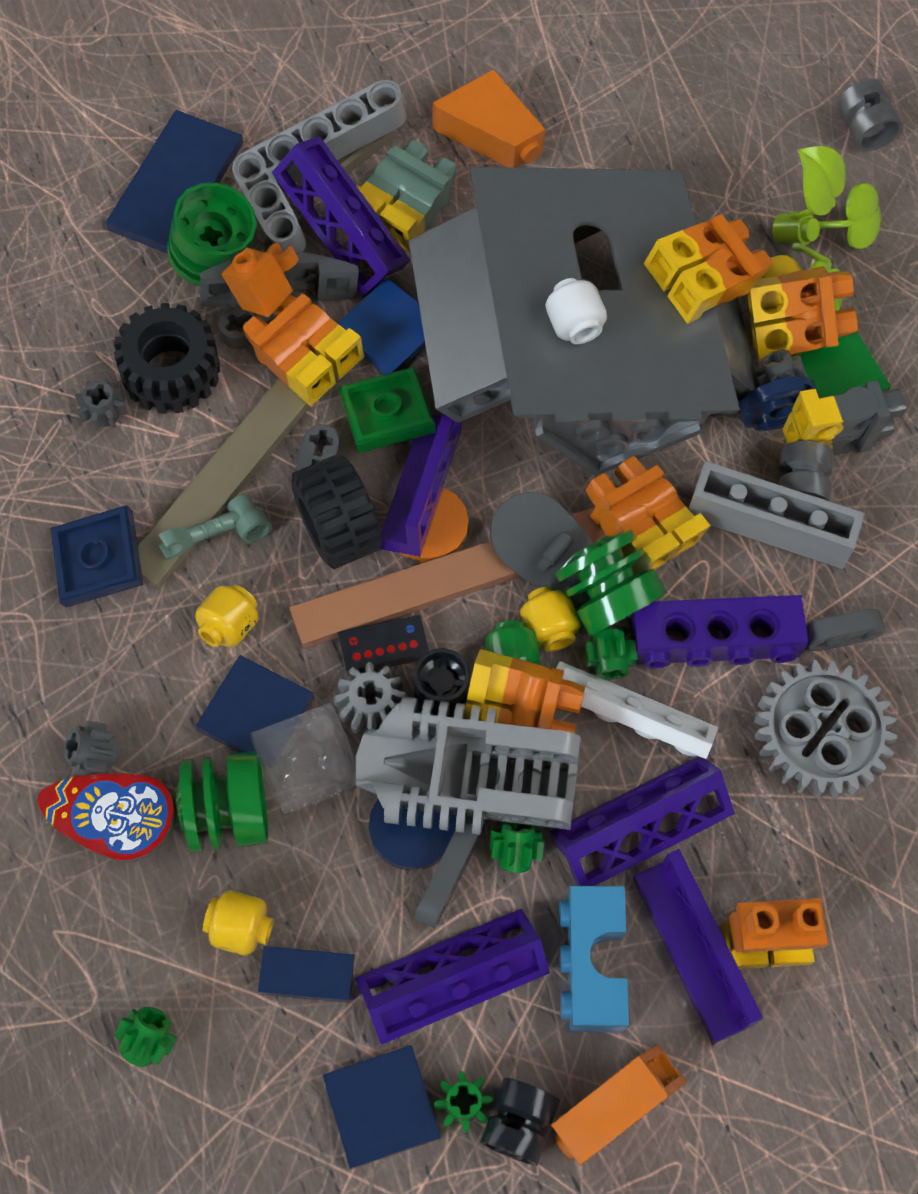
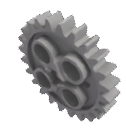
[754,660,898,799]

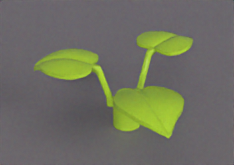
[772,146,881,310]

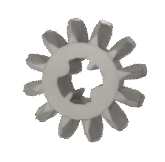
[334,662,407,734]

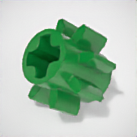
[584,629,638,680]
[489,821,545,873]
[114,1007,177,1067]
[434,1071,493,1134]

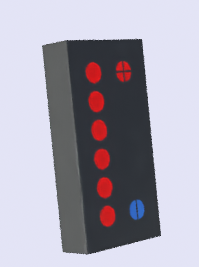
[338,615,429,676]

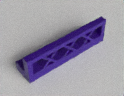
[271,136,411,297]
[381,414,462,557]
[549,756,735,886]
[633,849,763,1045]
[355,908,550,1045]

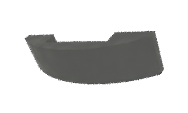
[200,253,359,307]

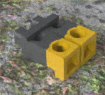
[782,380,907,456]

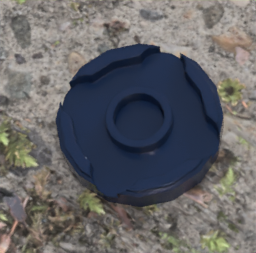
[739,377,820,431]
[369,799,456,871]

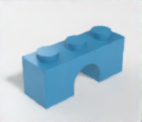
[559,886,629,1033]

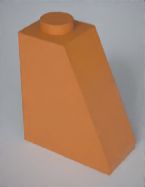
[432,69,546,167]
[551,1044,687,1165]

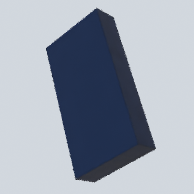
[258,946,355,1003]

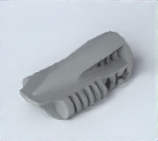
[356,697,581,835]

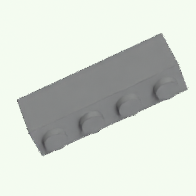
[689,461,865,569]

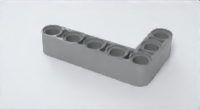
[232,80,407,253]

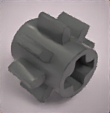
[755,350,807,387]
[75,378,127,431]
[63,720,119,776]

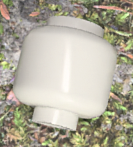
[545,278,607,344]

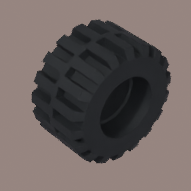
[114,303,220,414]
[291,453,381,569]

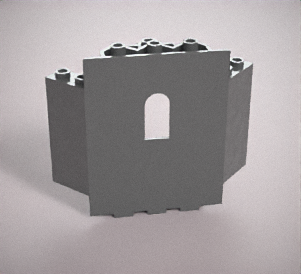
[409,167,759,476]

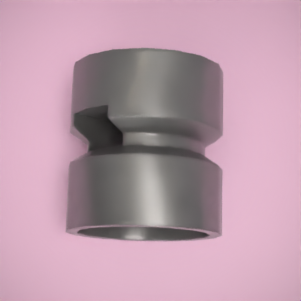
[838,78,903,151]
[778,440,834,502]

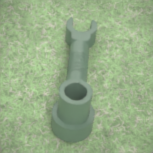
[159,494,272,559]

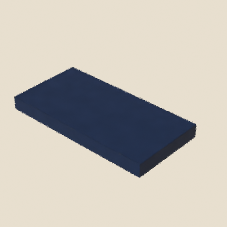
[105,110,243,254]

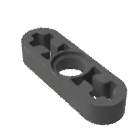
[414,817,488,929]

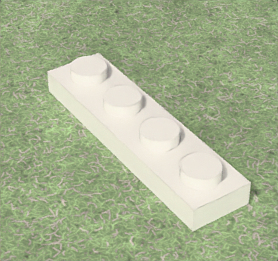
[556,661,718,759]

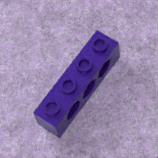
[629,595,808,669]

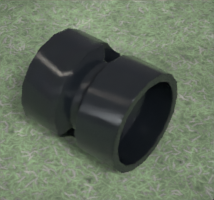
[414,648,470,718]
[480,1078,560,1166]

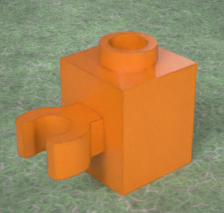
[221,243,299,317]

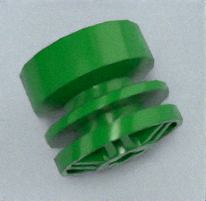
[167,183,257,286]
[554,530,668,636]
[176,750,268,854]

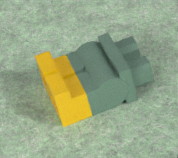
[356,139,457,252]

